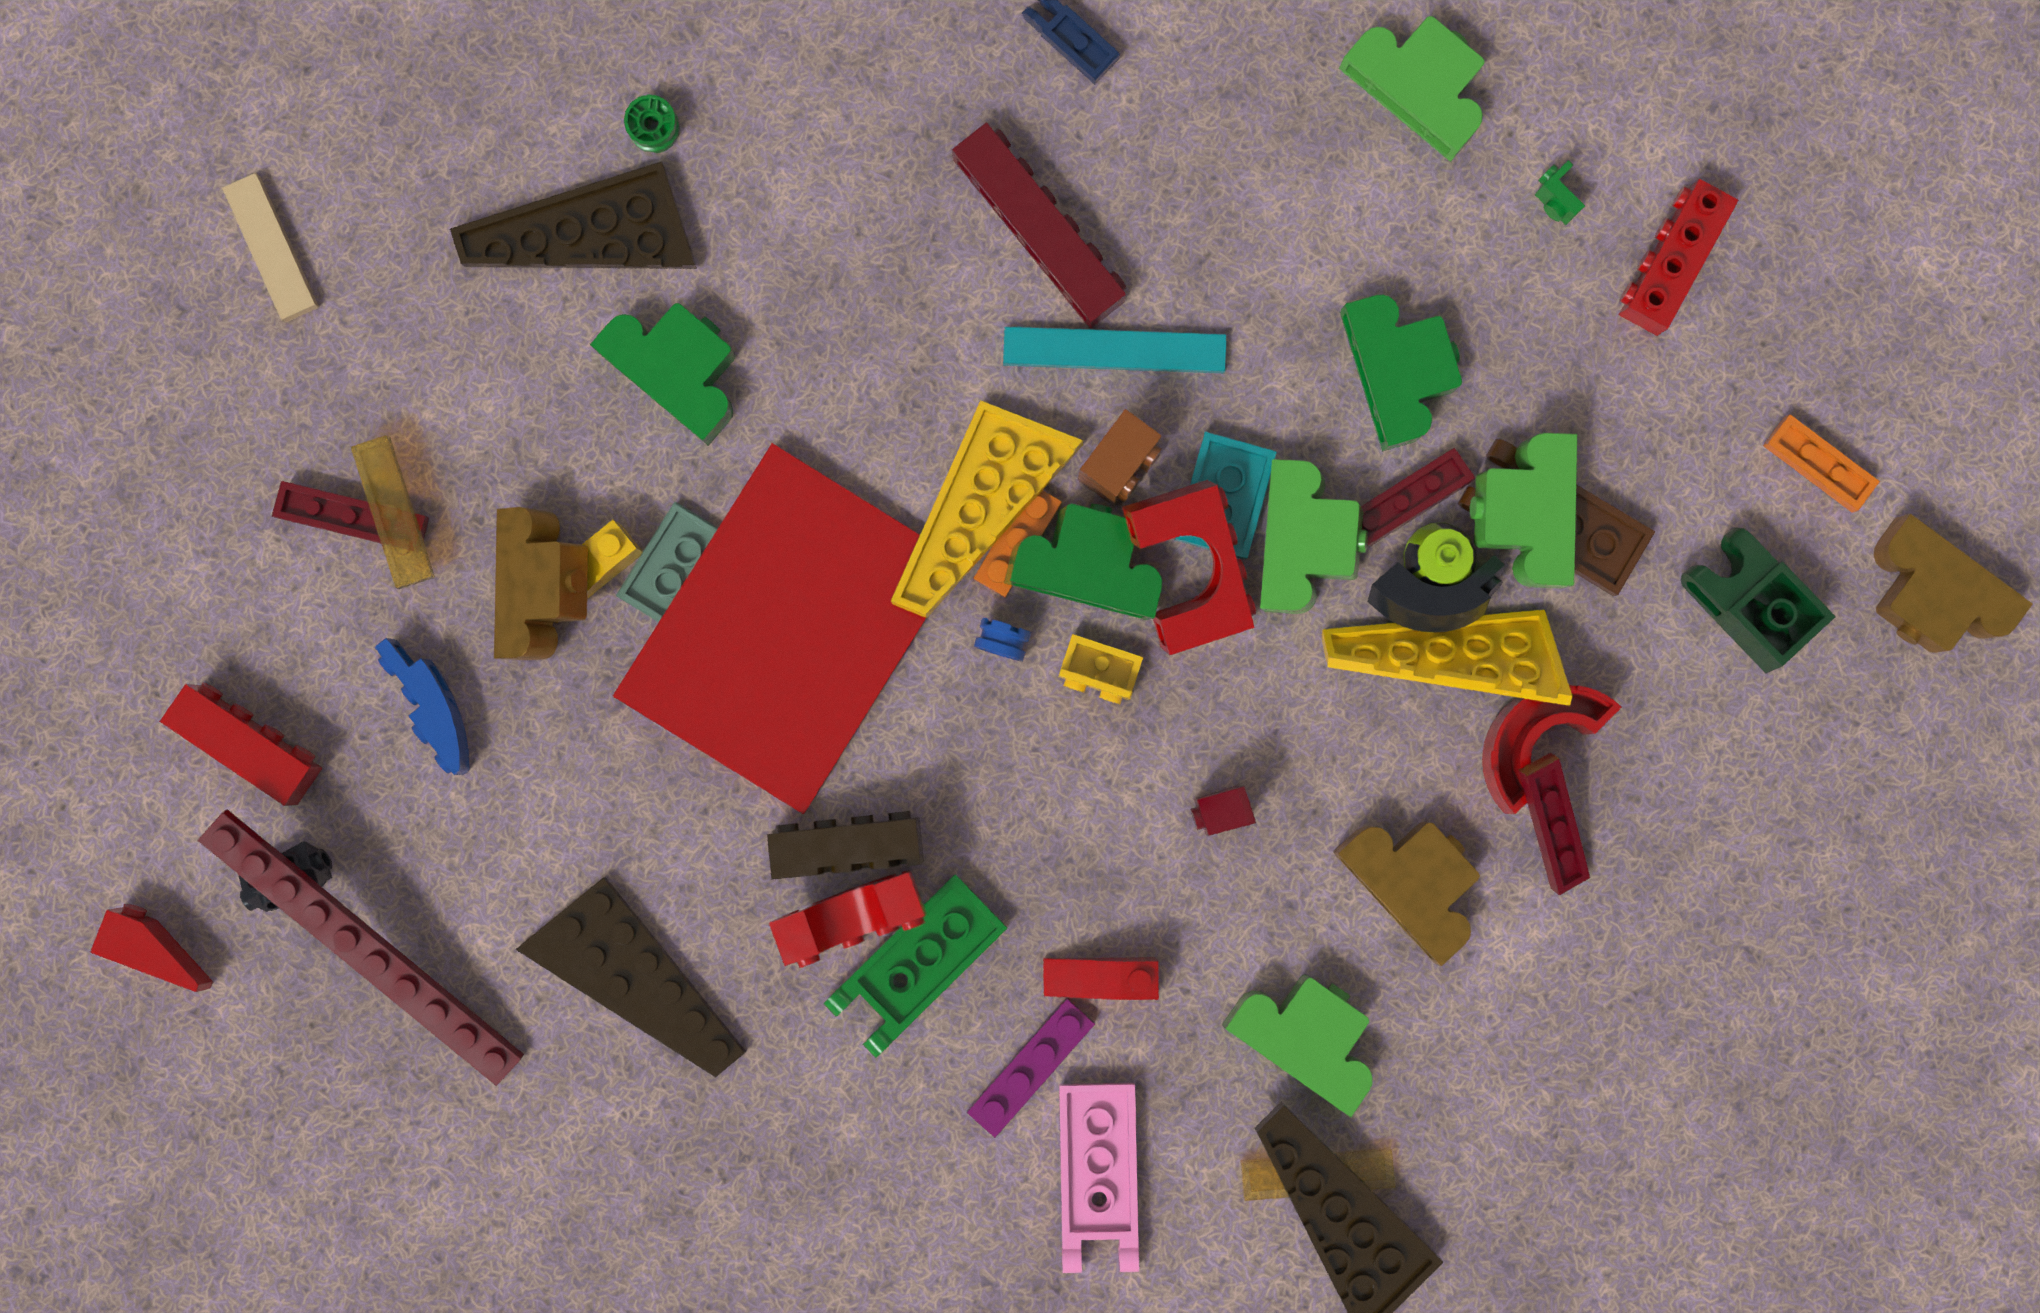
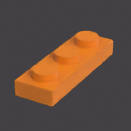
[1763,414,1880,513]
[973,490,1062,598]

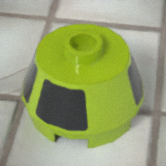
[1403,523,1477,587]

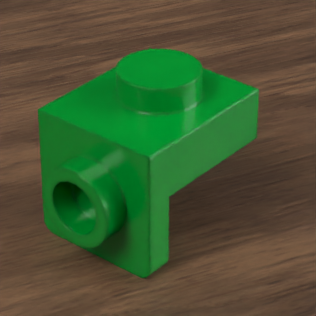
[1535,160,1585,225]

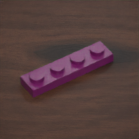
[967,998,1095,1138]

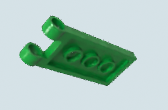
[823,874,1008,1058]

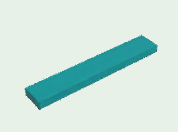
[1003,327,1226,374]

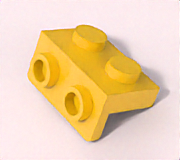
[1058,634,1143,705]

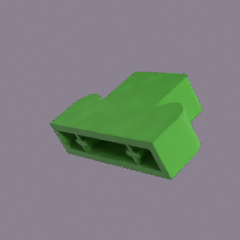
[1339,16,1485,162]
[1470,433,1577,589]
[1260,459,1368,614]
[1222,974,1372,1117]

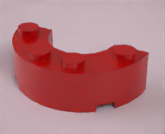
[1482,685,1622,815]
[769,870,927,968]

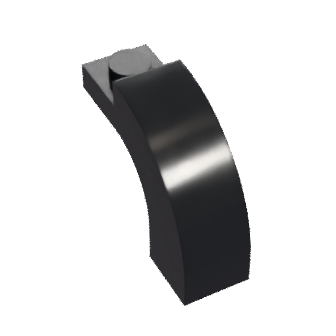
[1367,555,1505,632]

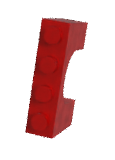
[1122,480,1256,655]

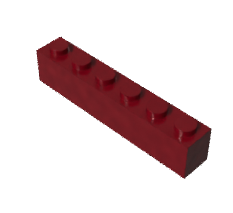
[952,122,1127,329]

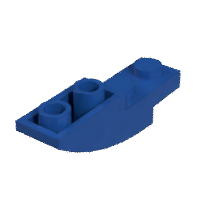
[375,638,470,775]

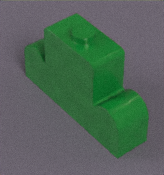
[1340,295,1462,452]
[590,303,736,446]
[1004,504,1162,620]

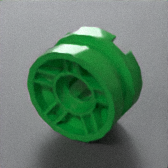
[624,94,680,154]

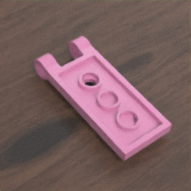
[1059,1083,1139,1273]

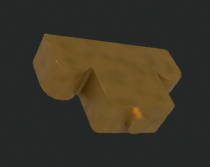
[494,507,588,660]
[1874,514,2033,653]
[1333,822,1480,967]

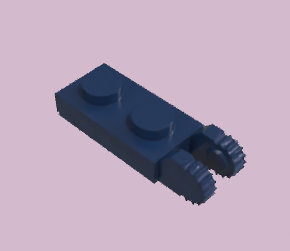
[1022,0,1120,85]

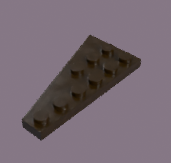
[450,161,697,269]
[515,877,746,1078]
[1255,1101,1444,1313]

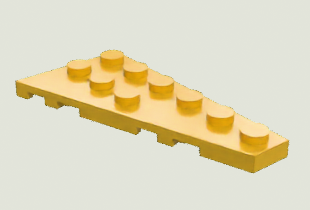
[891,400,1083,618]
[1321,609,1572,706]

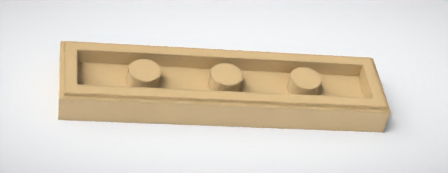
[222,173,319,323]

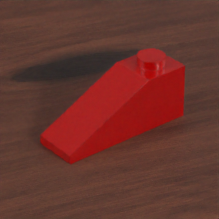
[90,904,213,992]
[1043,957,1159,1000]

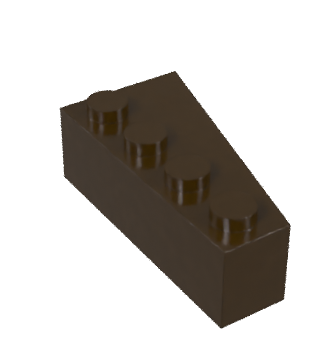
[767,811,924,880]

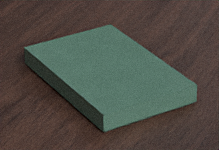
[616,502,718,622]

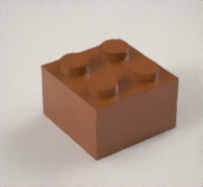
[1078,409,1162,506]

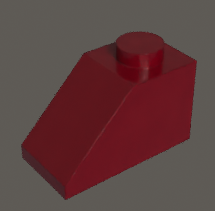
[1190,785,1256,836]

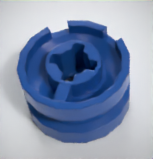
[974,618,1032,662]

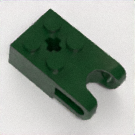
[1681,528,1836,674]

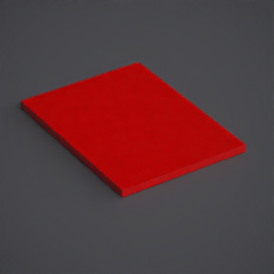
[613,443,927,815]

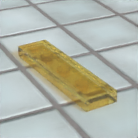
[351,435,435,589]
[1240,1147,1396,1201]

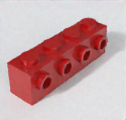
[1619,179,1739,336]
[159,682,323,806]

